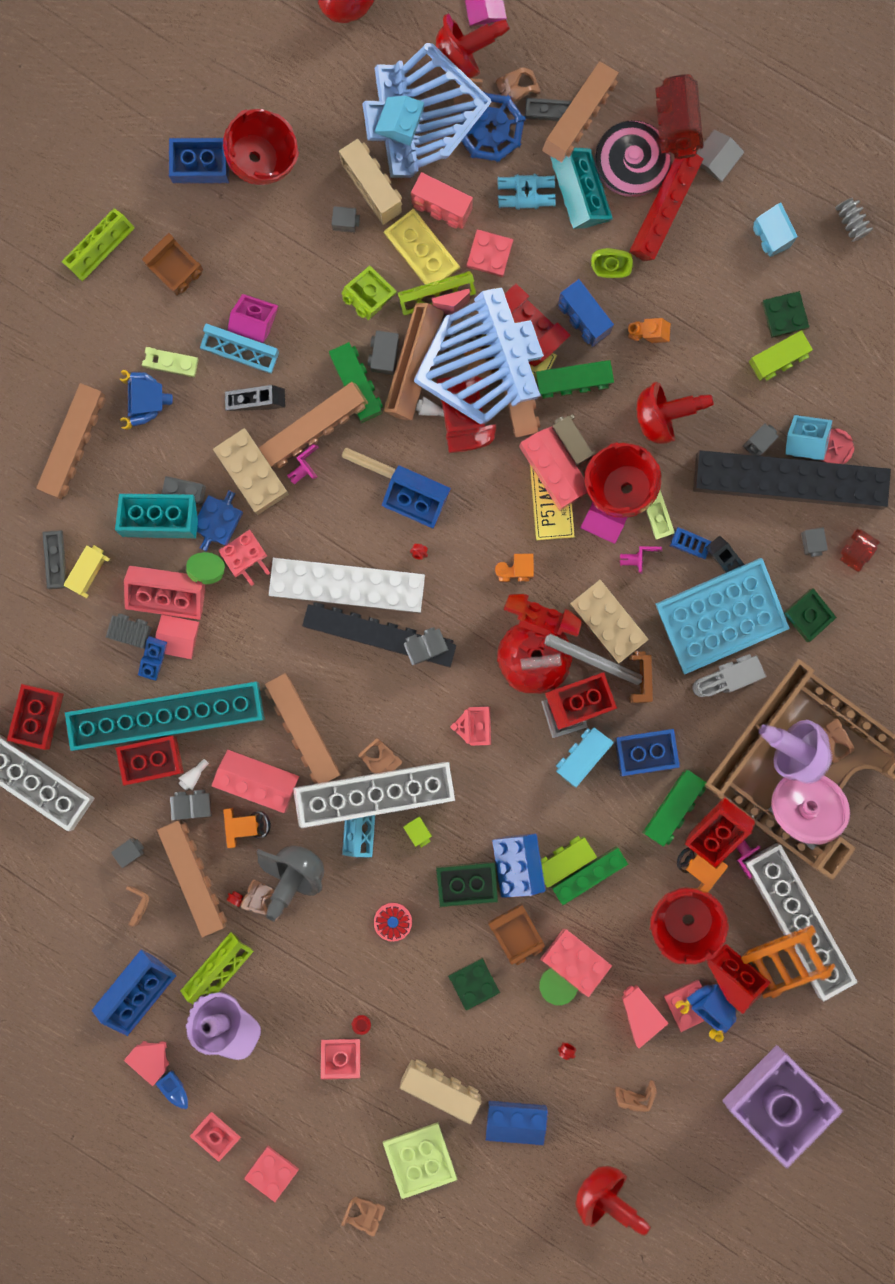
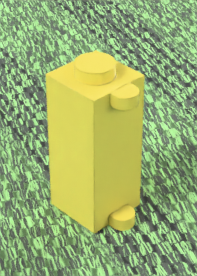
[64,545,110,598]

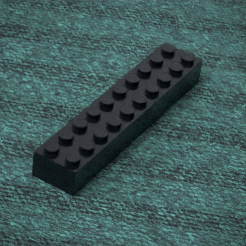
[693,450,891,510]

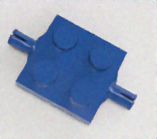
[197,490,243,552]

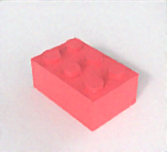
[411,172,473,229]
[540,929,612,997]

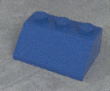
[381,465,451,529]
[485,1101,548,1145]

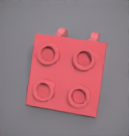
[219,529,270,586]

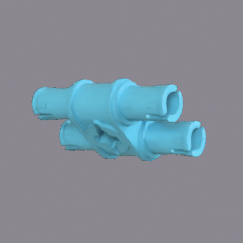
[498,174,556,210]

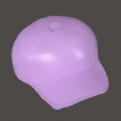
[759,720,831,783]
[186,992,261,1060]

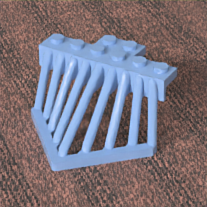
[362,43,491,178]
[414,288,543,424]

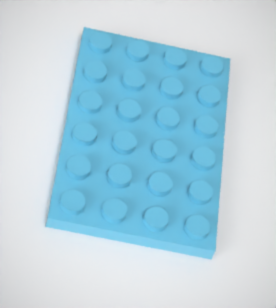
[655,558,790,674]

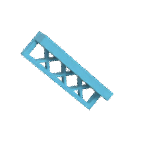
[200,323,279,374]
[342,815,375,857]

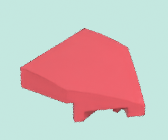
[450,707,491,746]
[124,1041,169,1086]

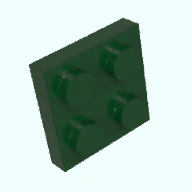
[762,291,810,338]
[784,588,837,642]
[448,957,500,1011]

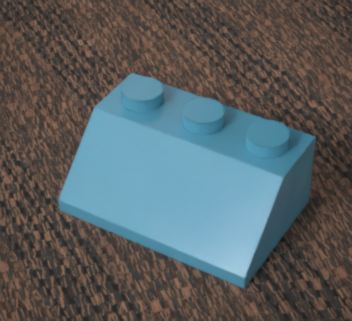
[556,727,614,787]

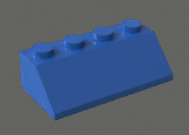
[92,949,177,1036]

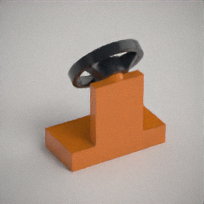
[223,808,271,848]
[677,847,728,892]

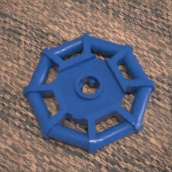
[459,91,526,163]

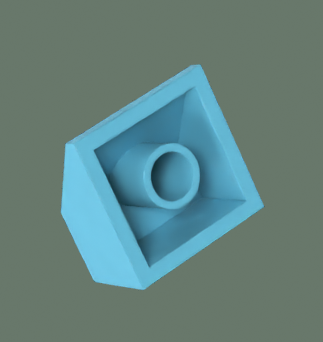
[375,96,424,146]
[753,203,798,257]
[785,415,833,460]

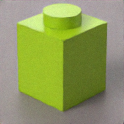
[403,816,432,847]

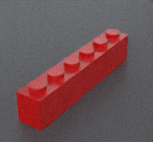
[629,149,703,262]

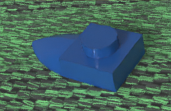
[155,1070,188,1109]

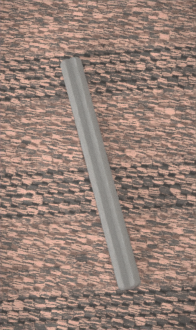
[545,634,643,685]

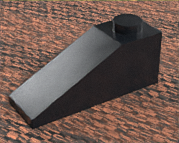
[225,385,285,411]
[705,536,745,573]

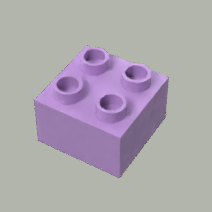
[722,1045,843,1168]

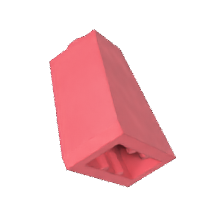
[622,985,669,1048]

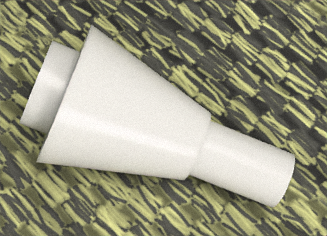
[416,397,444,417]
[178,759,209,791]

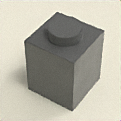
[332,206,360,233]
[801,527,828,557]
[111,838,144,868]

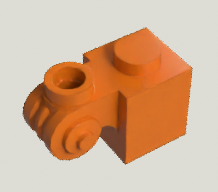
[628,318,671,343]
[495,554,534,582]

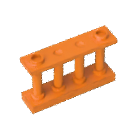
[741,925,835,998]

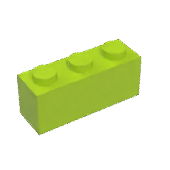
[749,330,813,381]
[541,836,597,888]

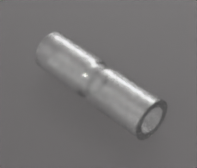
[520,654,561,670]

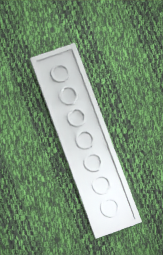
[269,558,425,613]

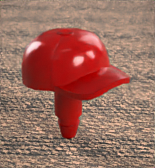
[318,0,375,24]
[435,13,510,78]
[636,382,714,444]
[575,1166,651,1236]

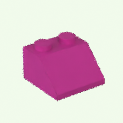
[227,294,278,343]

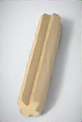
[342,448,395,479]

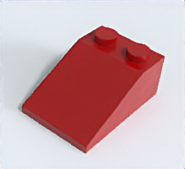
[707,944,771,1014]

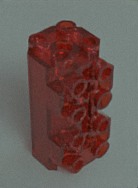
[655,74,704,159]

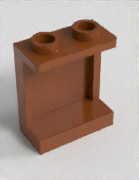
[142,233,204,296]
[628,651,653,703]
[488,903,545,966]

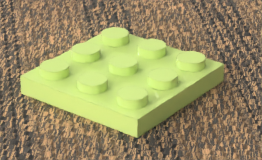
[383,1122,457,1199]

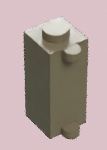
[552,414,597,466]

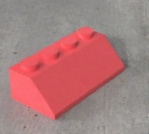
[519,426,588,511]
[124,566,205,620]
[212,750,300,813]

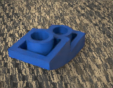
[138,636,167,681]

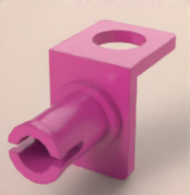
[287,444,319,484]
[620,546,662,574]
[736,840,761,880]

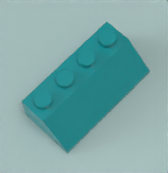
[550,148,613,229]
[115,494,198,539]

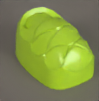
[591,248,633,278]

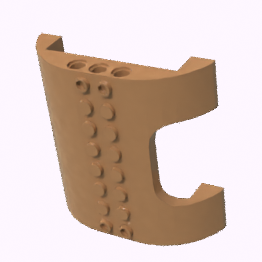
[705,659,895,880]

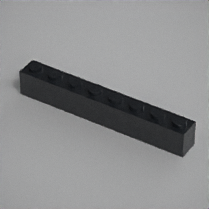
[302,602,457,668]

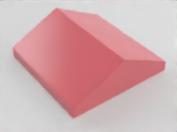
[432,289,470,315]
[156,615,200,660]
[321,1039,361,1080]
[190,1112,241,1162]

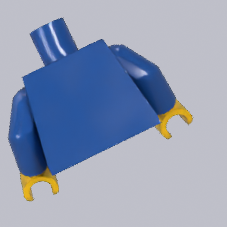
[120,370,173,430]
[675,984,737,1042]

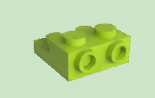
[341,266,397,320]

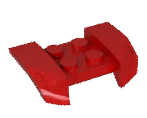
[505,284,571,366]
[436,376,496,453]
[504,594,582,636]

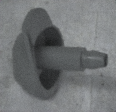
[256,845,324,921]

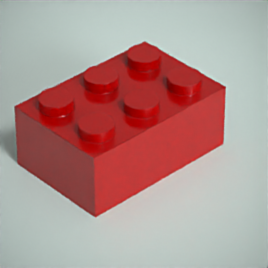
[545,672,617,730]
[7,684,64,750]
[116,736,184,786]
[685,797,755,868]

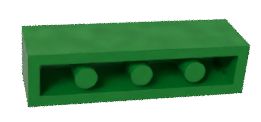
[328,342,383,424]
[533,360,614,399]
[642,769,706,847]
[551,846,628,905]

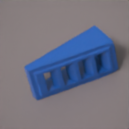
[670,527,712,560]

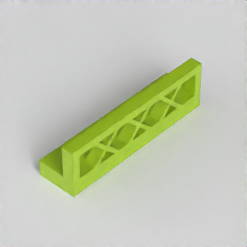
[61,208,135,281]
[397,271,476,315]
[180,932,254,1005]

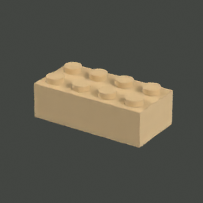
[339,139,403,225]
[213,428,289,515]
[569,580,649,664]
[400,1059,481,1124]

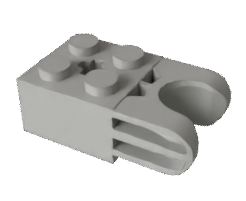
[692,654,766,697]

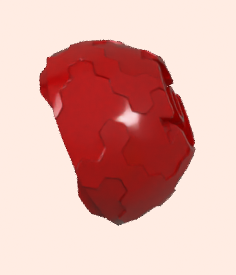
[223,109,299,185]
[584,442,661,518]
[497,624,572,694]
[650,887,729,965]

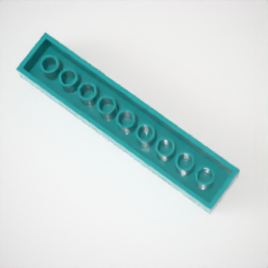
[65,682,265,751]

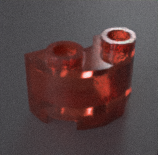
[839,528,880,572]

